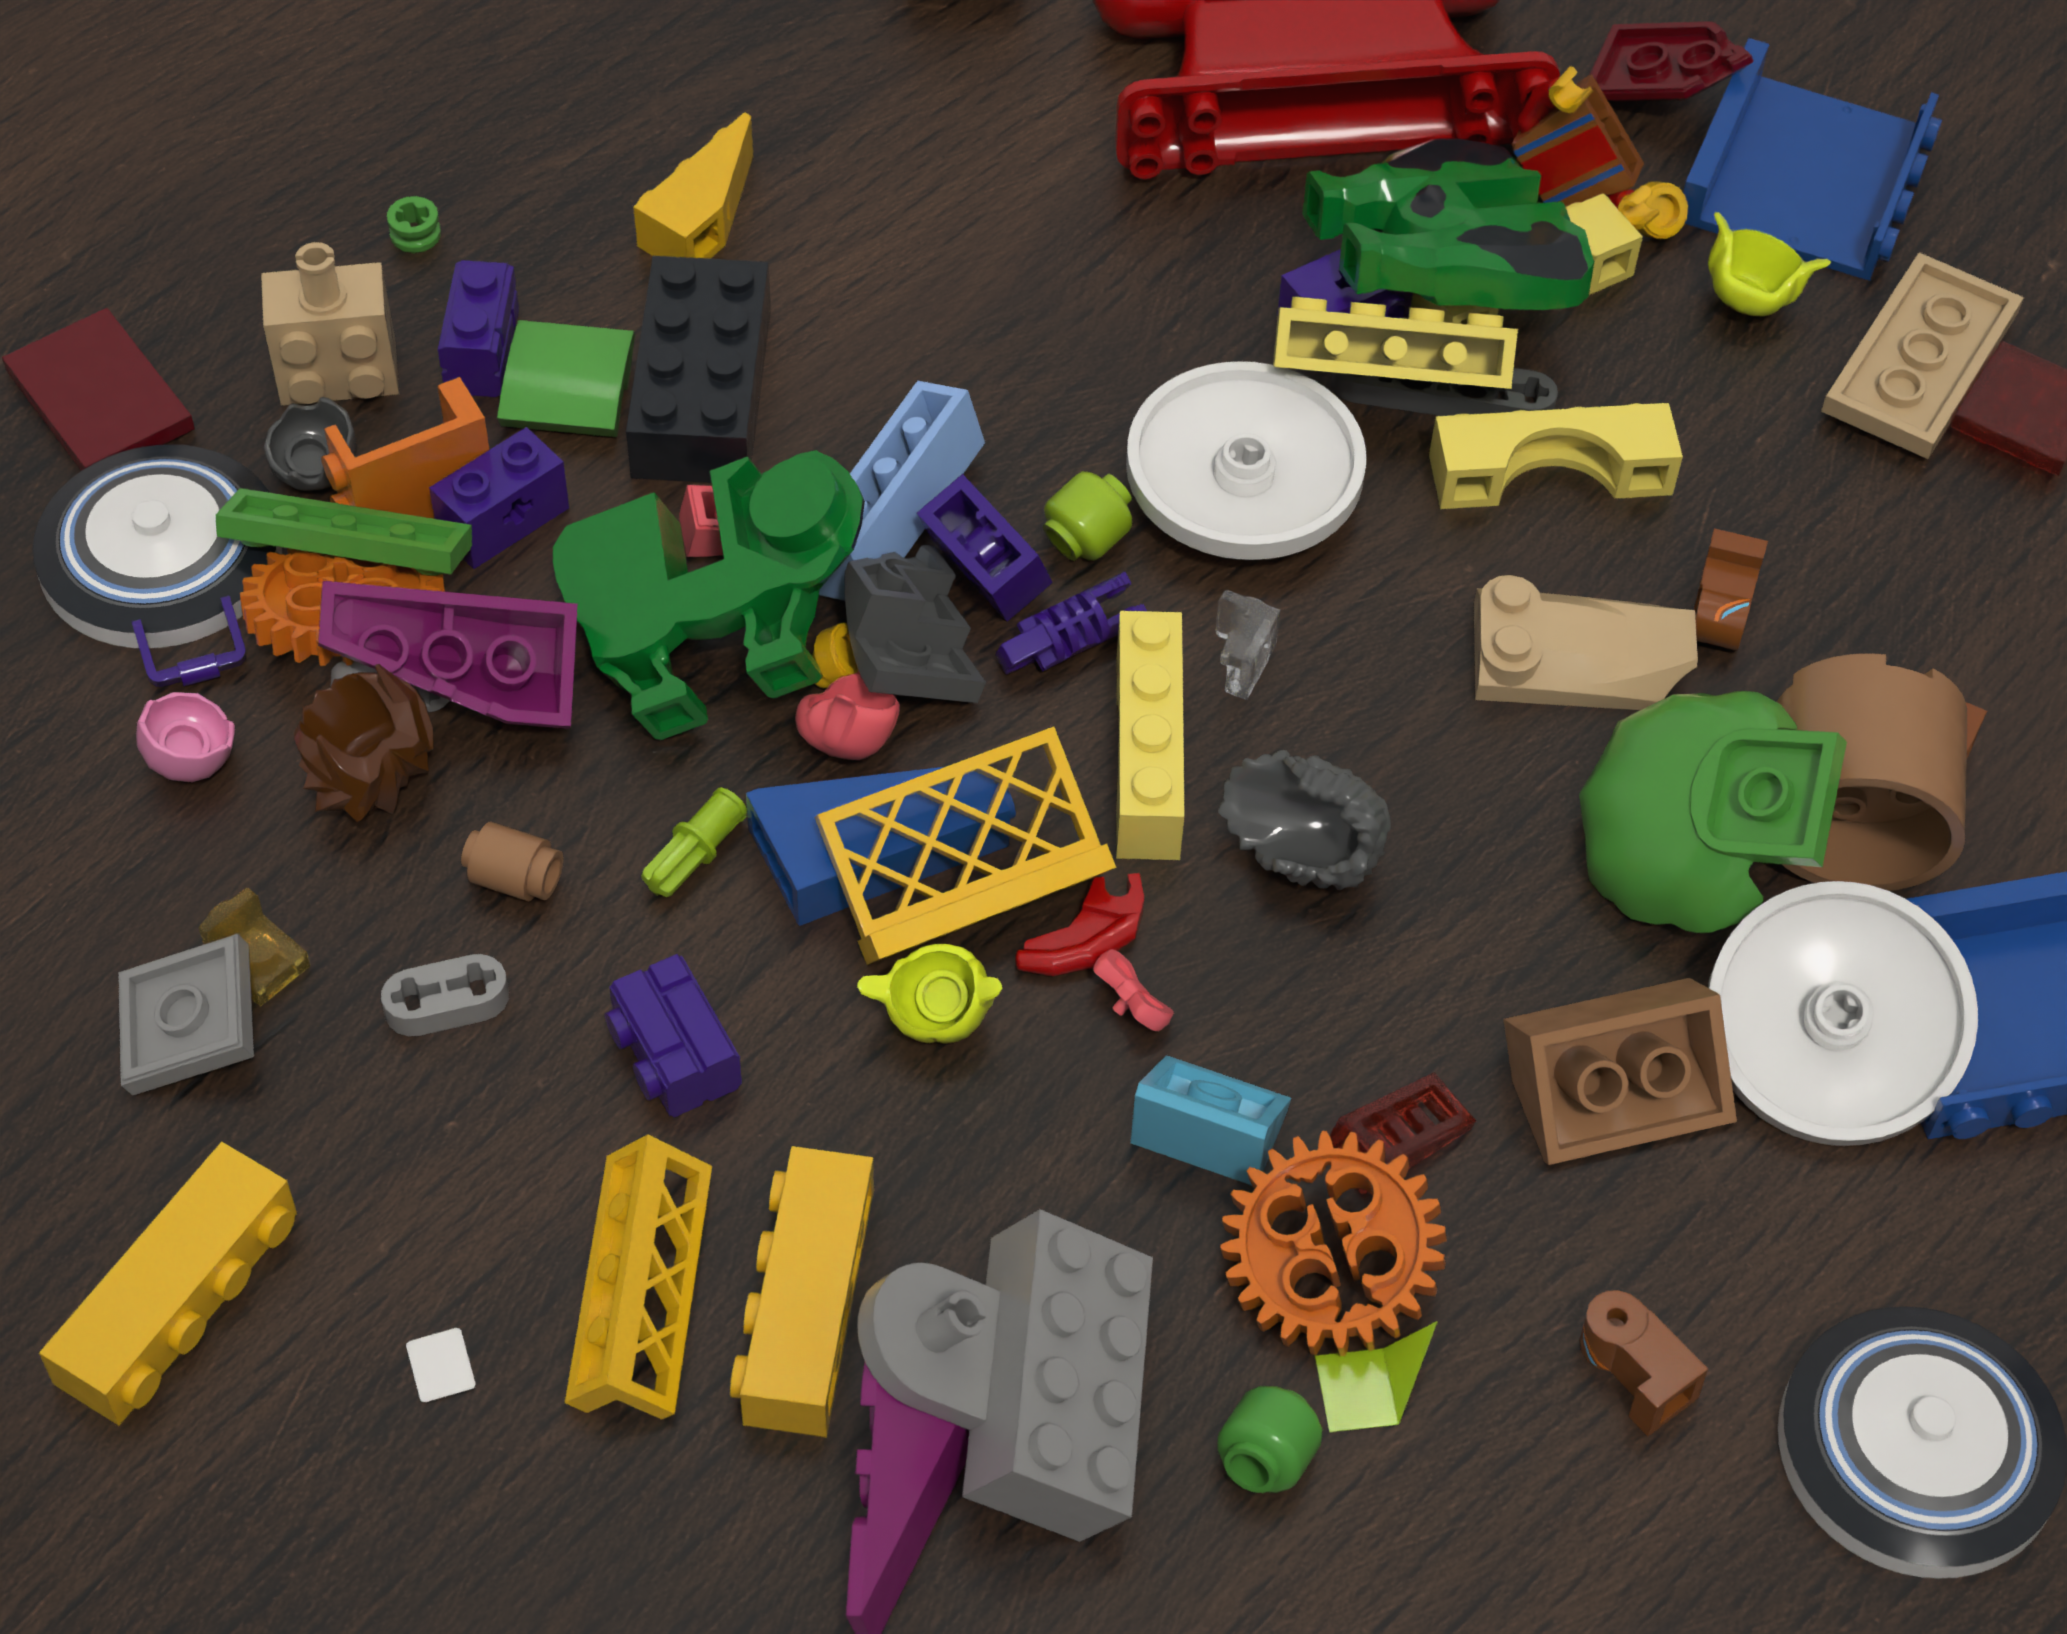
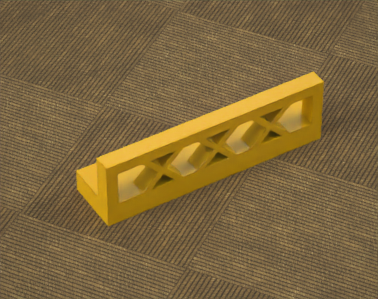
[565,1134,712,1419]

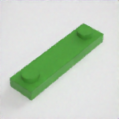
[215,488,472,575]

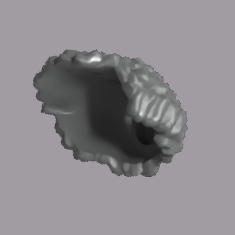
[1218,750,1391,890]

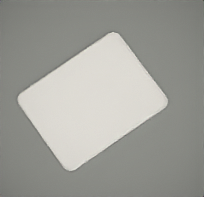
[406,1328,475,1402]

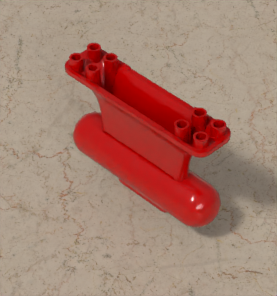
[1093,0,1560,179]

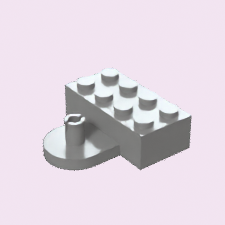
[858,1209,1153,1542]

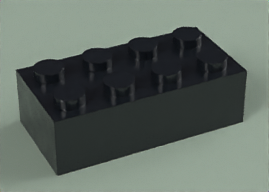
[626,256,771,483]

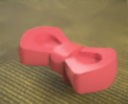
[1093,949,1174,1032]

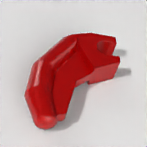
[1015,873,1144,977]

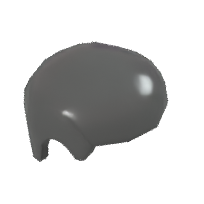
[263,397,357,491]

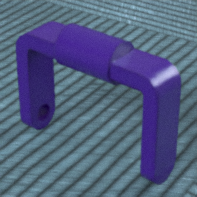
[131,595,246,687]

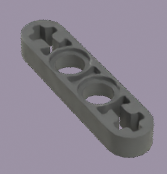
[1330,368,1558,416]

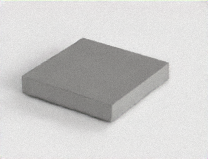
[118,934,254,1095]

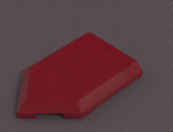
[1589,21,1754,102]

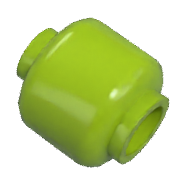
[1043,471,1132,561]

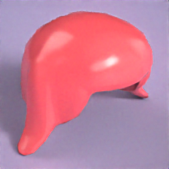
[795,670,900,760]

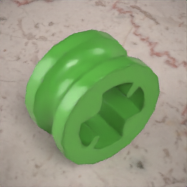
[387,196,441,253]

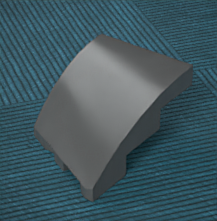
[845,545,986,703]

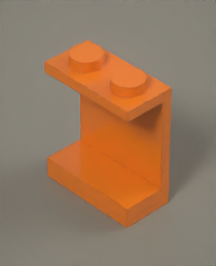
[321,377,490,519]

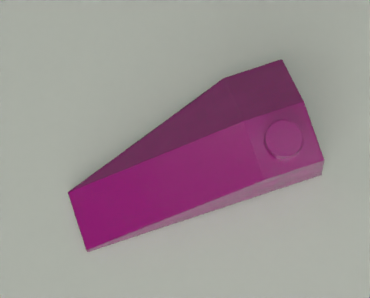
[318,581,578,729]
[846,1362,970,1634]

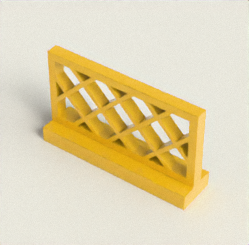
[814,727,1116,965]

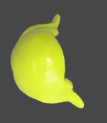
[1708,212,1831,316]
[857,944,1002,1044]

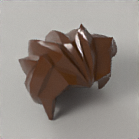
[294,664,434,822]

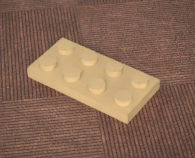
[1821,253,2024,459]

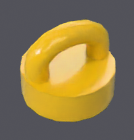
[1637,182,1688,239]
[812,623,858,689]

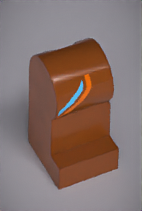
[1693,528,1768,651]
[1579,1290,1708,1437]

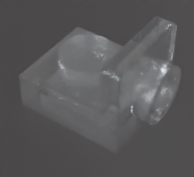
[1215,590,1281,700]

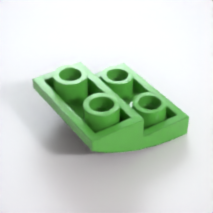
[497,320,635,437]

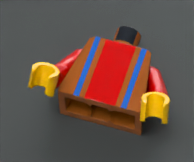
[1512,67,1660,230]

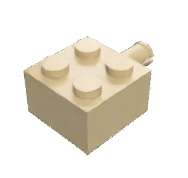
[261,242,399,406]

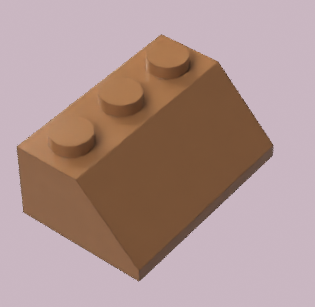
[1503,978,1737,1165]

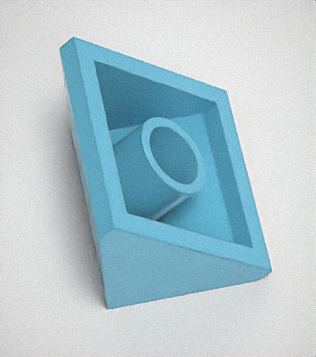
[1131,1055,1291,1185]

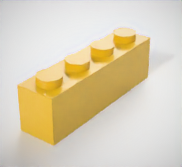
[39,1142,297,1426]
[730,1146,874,1437]

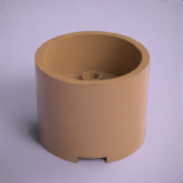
[1775,654,1967,891]

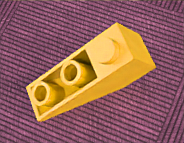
[633,112,753,259]

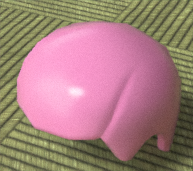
[136,692,235,782]

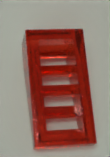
[1329,1072,1476,1194]

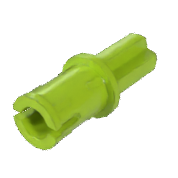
[641,787,747,897]

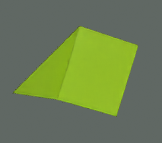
[1315,1321,1438,1432]

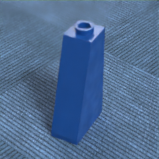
[746,767,1016,926]

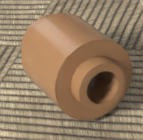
[461,821,563,901]

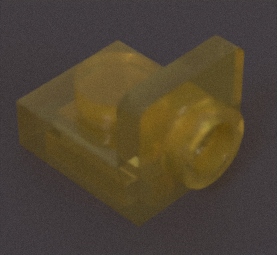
[199,887,310,1007]

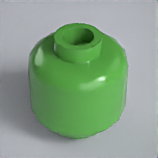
[1217,1386,1322,1493]

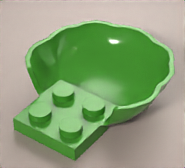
[1579,691,1847,933]

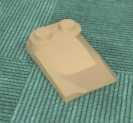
[1474,575,1698,710]

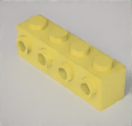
[1273,297,1518,389]

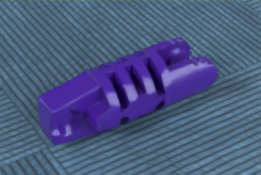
[995,571,1147,675]

